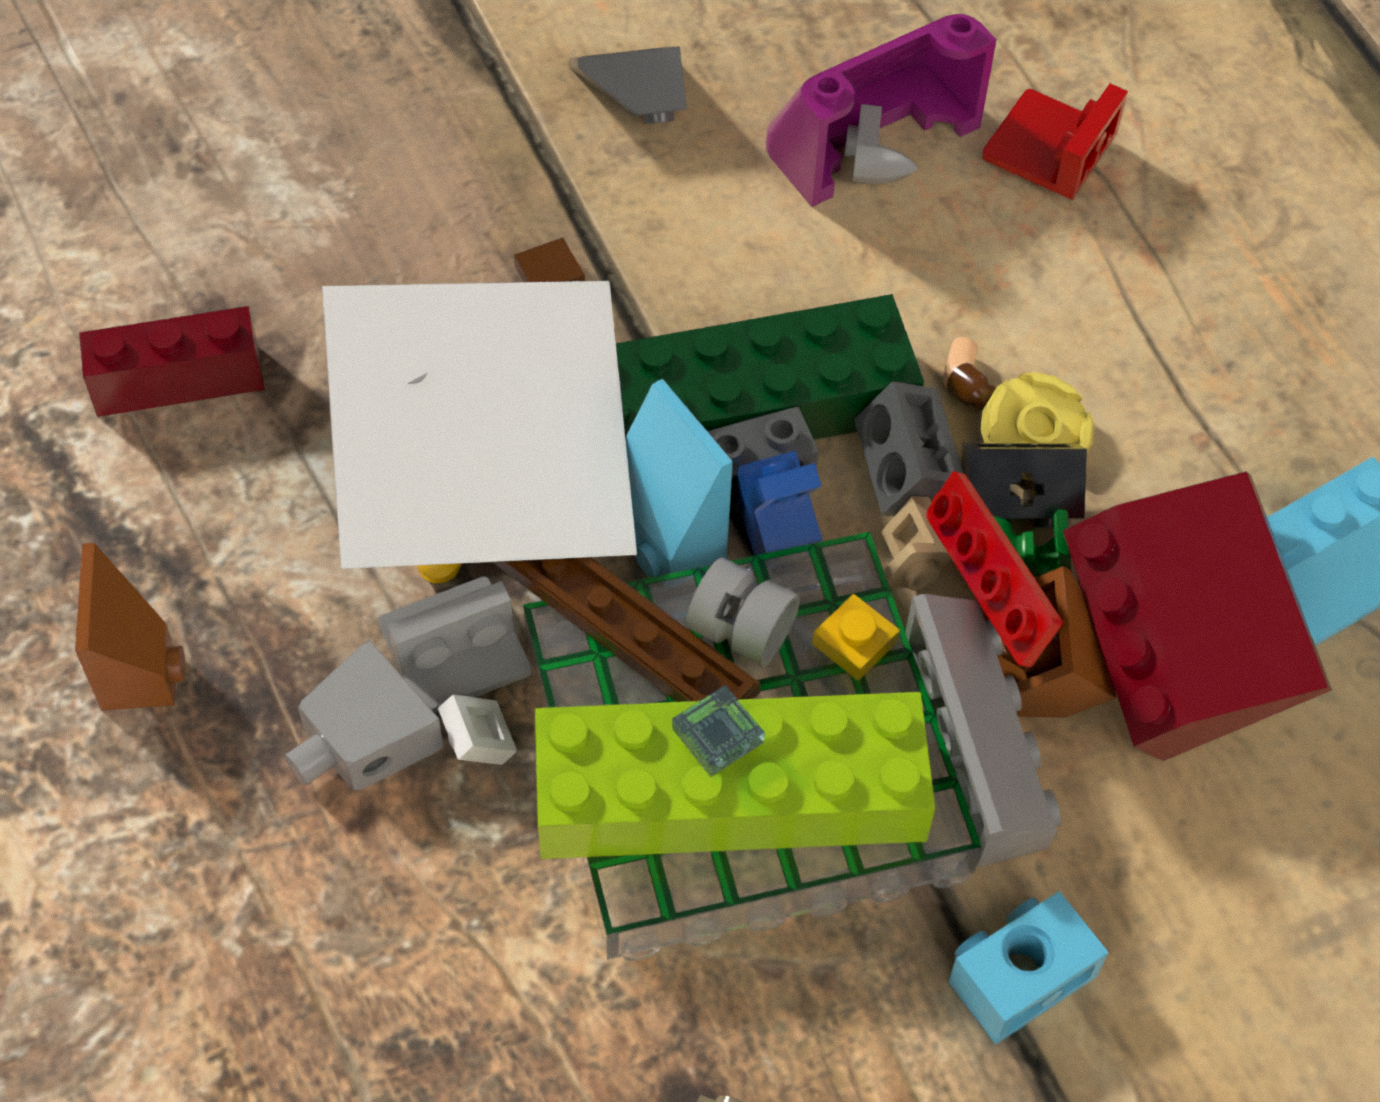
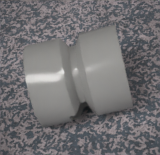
[686,557,800,667]

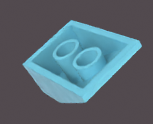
[625,379,733,593]

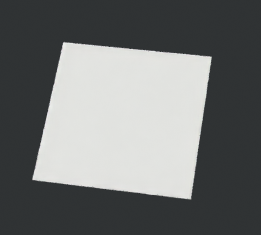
[322,281,637,569]

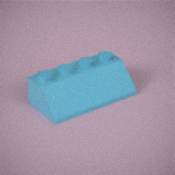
[1267,457,1380,646]

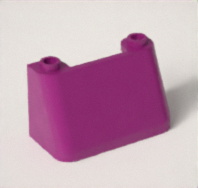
[766,14,997,207]

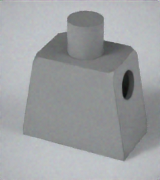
[284,640,443,790]

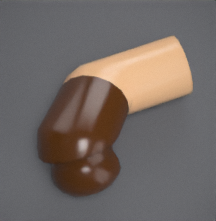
[943,337,996,411]

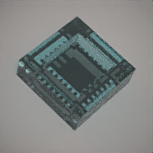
[672,685,765,777]

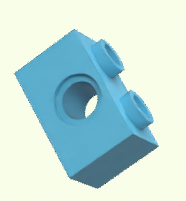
[948,891,1109,1045]

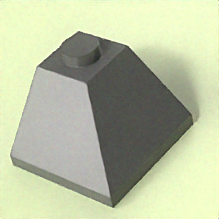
[569,46,687,124]

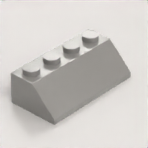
[905,594,1061,867]

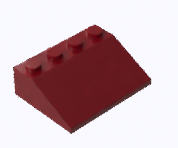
[1063,471,1332,761]

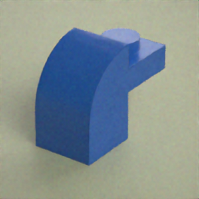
[737,450,823,561]

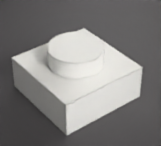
[438,694,517,765]

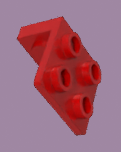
[982,83,1128,200]

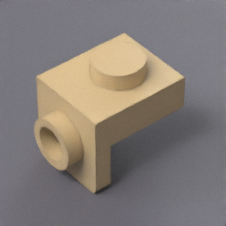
[881,496,951,590]

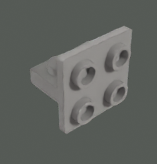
[378,577,532,714]

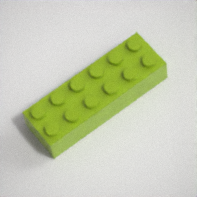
[535,692,935,859]

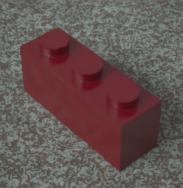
[79,306,265,417]

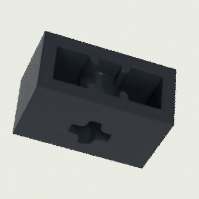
[961,443,1087,528]

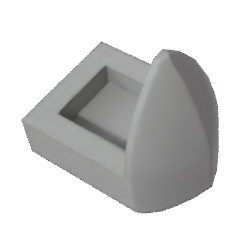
[845,104,917,185]

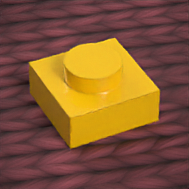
[812,594,900,681]

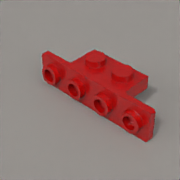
[926,471,1064,668]

